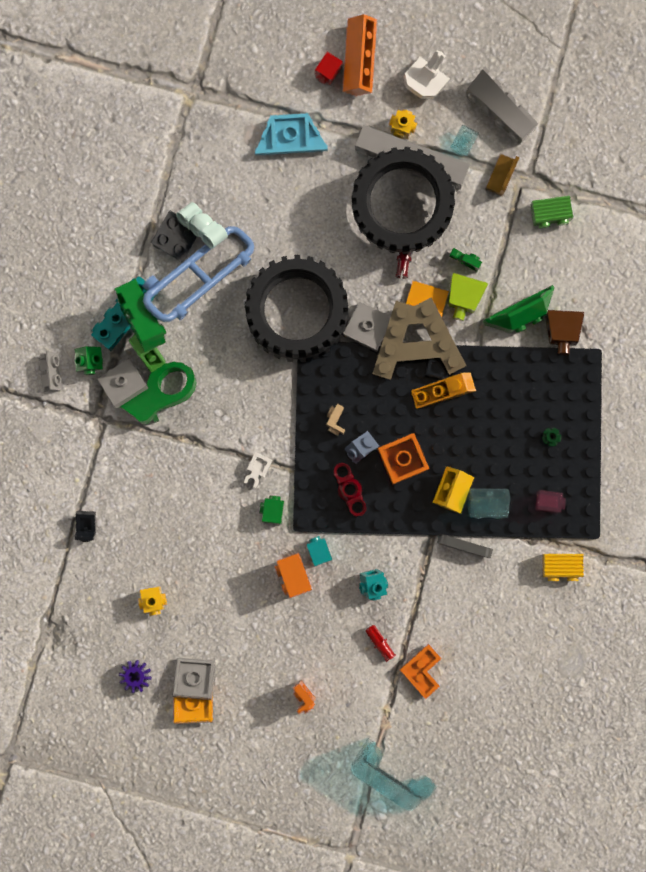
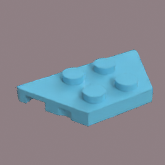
[255,113,328,155]

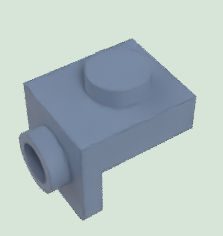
[345,431,379,464]

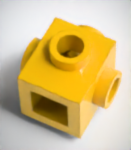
[389,109,417,139]
[138,586,167,616]

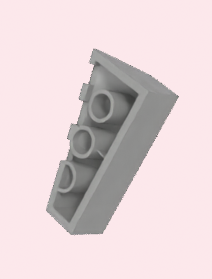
[466,66,538,144]

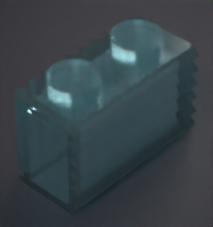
[468,489,510,519]

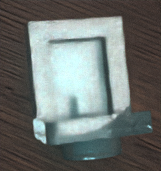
[450,125,479,156]

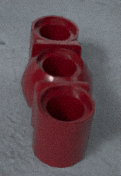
[334,463,366,517]

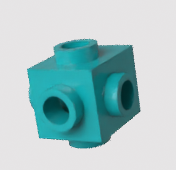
[359,569,388,601]

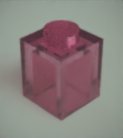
[535,490,566,513]

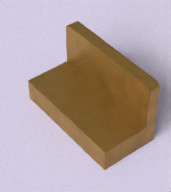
[485,154,520,196]

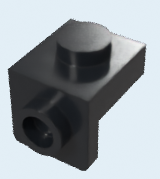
[75,511,96,542]

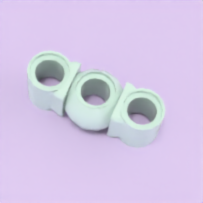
[176,202,228,249]

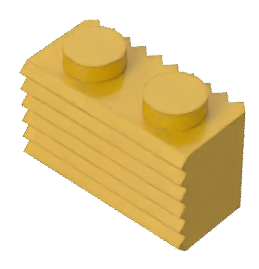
[542,554,584,581]

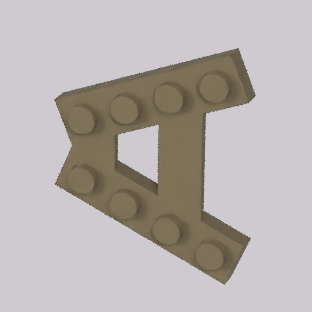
[373,298,466,380]

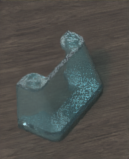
[351,737,436,811]

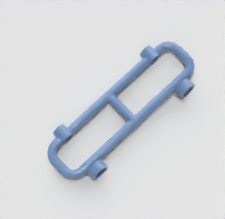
[143,223,254,322]

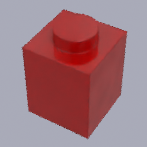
[315,51,343,85]

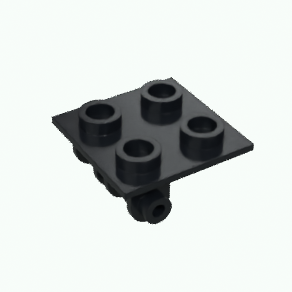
[151,210,197,262]

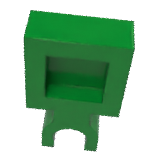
[449,248,482,272]

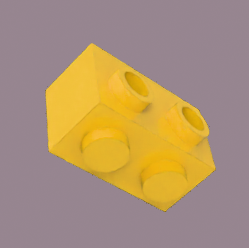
[433,466,474,513]

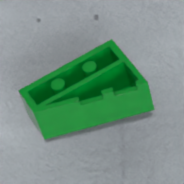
[114,279,167,352]

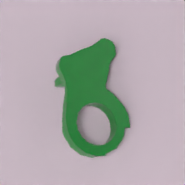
[120,362,197,425]

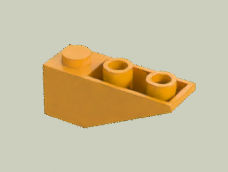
[411,373,476,409]

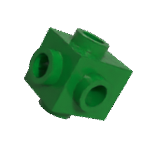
[74,346,103,375]

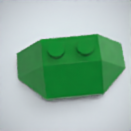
[483,285,554,334]

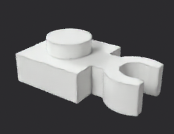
[244,452,273,488]

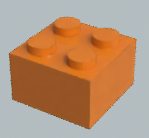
[378,433,429,485]
[275,553,312,598]

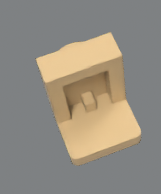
[326,404,345,436]

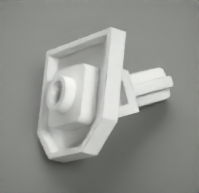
[404,50,450,99]

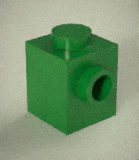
[259,495,284,524]

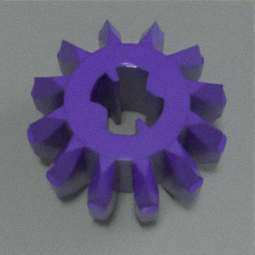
[119,660,152,693]

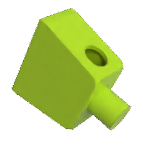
[448,273,488,321]

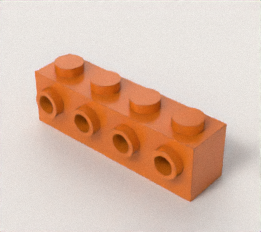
[343,14,377,96]

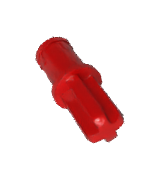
[365,625,396,662]

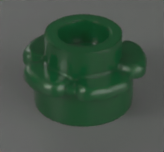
[542,428,561,447]

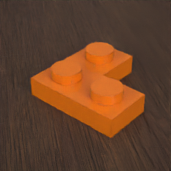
[399,644,441,699]

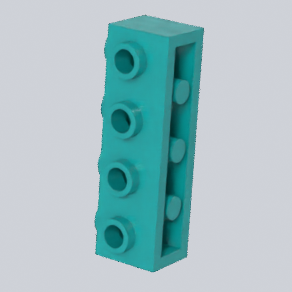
[91,276,158,351]

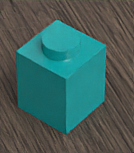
[306,536,333,567]

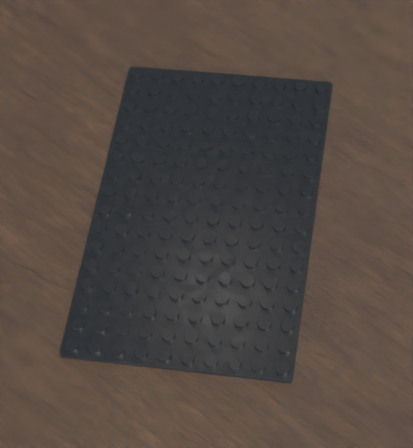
[293,342,602,539]

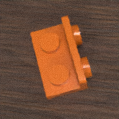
[293,680,316,714]

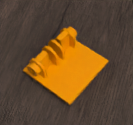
[406,281,449,317]

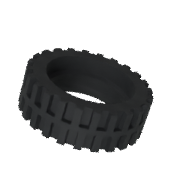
[352,147,455,254]
[245,255,348,362]

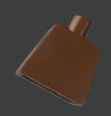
[545,310,584,355]

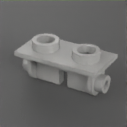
[39,351,61,392]

